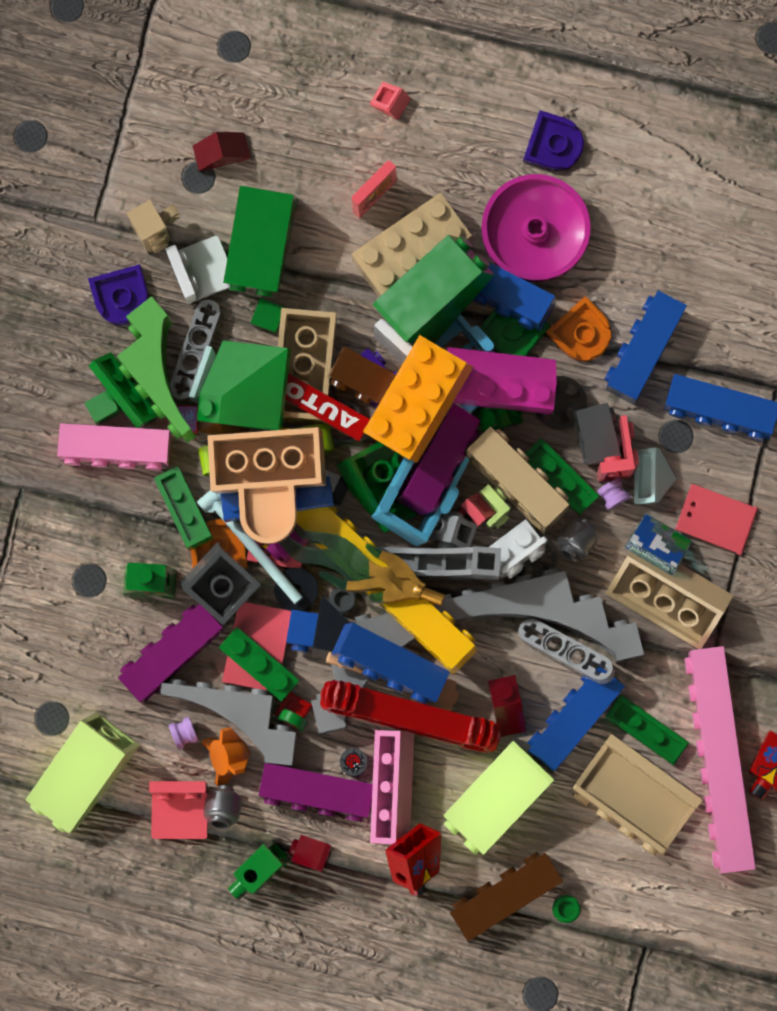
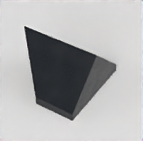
[312,596,350,660]

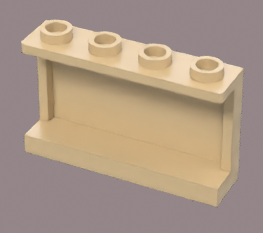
[571,734,703,856]

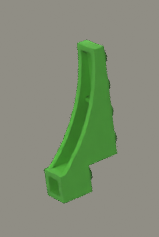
[117,296,196,444]

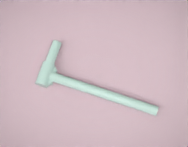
[197,490,303,604]

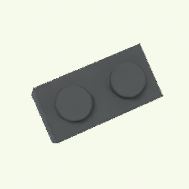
[571,403,623,464]

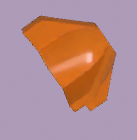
[202,727,250,786]

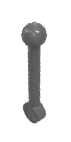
[332,435,375,448]

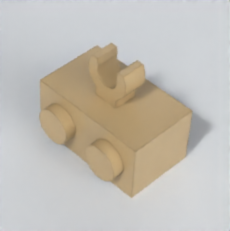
[126,200,181,253]

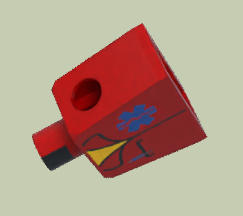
[748,730,777,801]
[385,823,442,896]

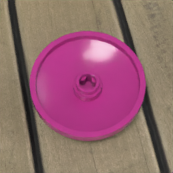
[481,174,590,283]

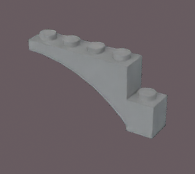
[375,546,501,582]
[161,679,297,767]

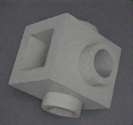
[429,511,477,548]

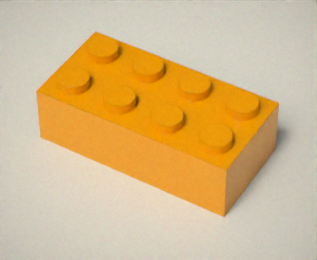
[363,335,474,463]

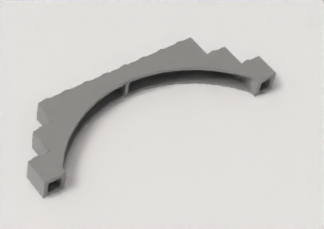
[311,568,644,735]

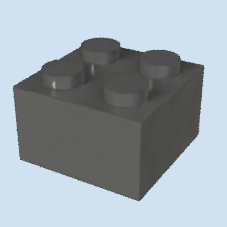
[180,542,261,625]

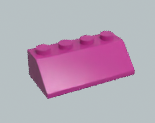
[447,347,557,415]

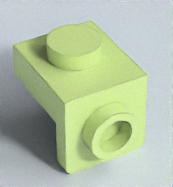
[480,484,510,530]

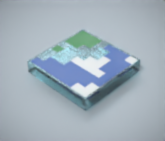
[625,513,692,575]

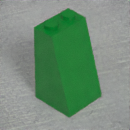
[223,185,298,297]
[372,235,494,344]

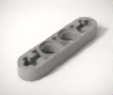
[170,299,221,402]
[519,619,615,684]

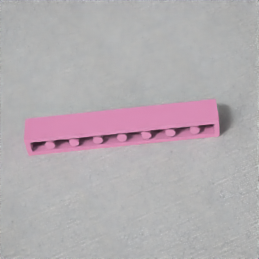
[684,646,755,874]

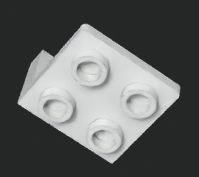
[165,236,230,305]
[489,519,548,579]

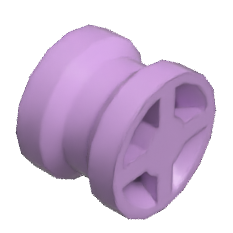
[596,477,631,510]
[168,716,199,750]

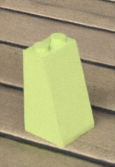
[25,712,140,834]
[443,741,554,855]

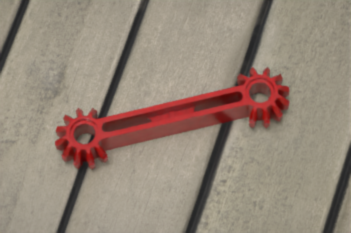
[320,680,501,753]

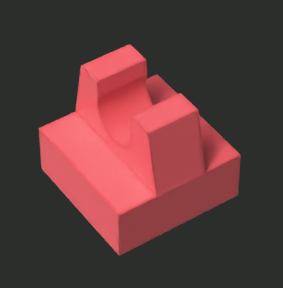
[458,493,496,527]

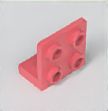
[597,415,639,483]
[149,781,208,839]

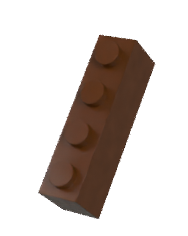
[327,347,396,405]
[450,852,563,942]

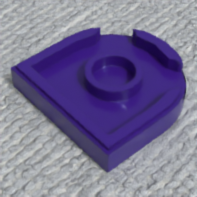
[523,110,584,171]
[88,264,149,325]

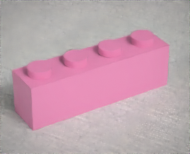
[57,423,172,471]
[370,730,414,844]

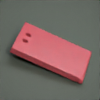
[675,484,758,556]

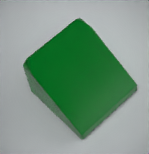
[84,390,121,426]

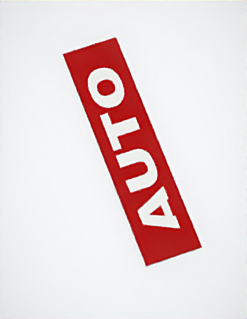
[285,373,370,441]

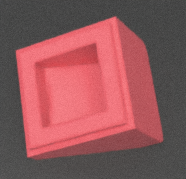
[370,82,411,120]

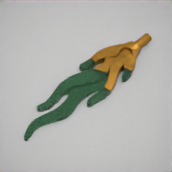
[278,525,446,606]

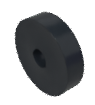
[274,568,319,611]

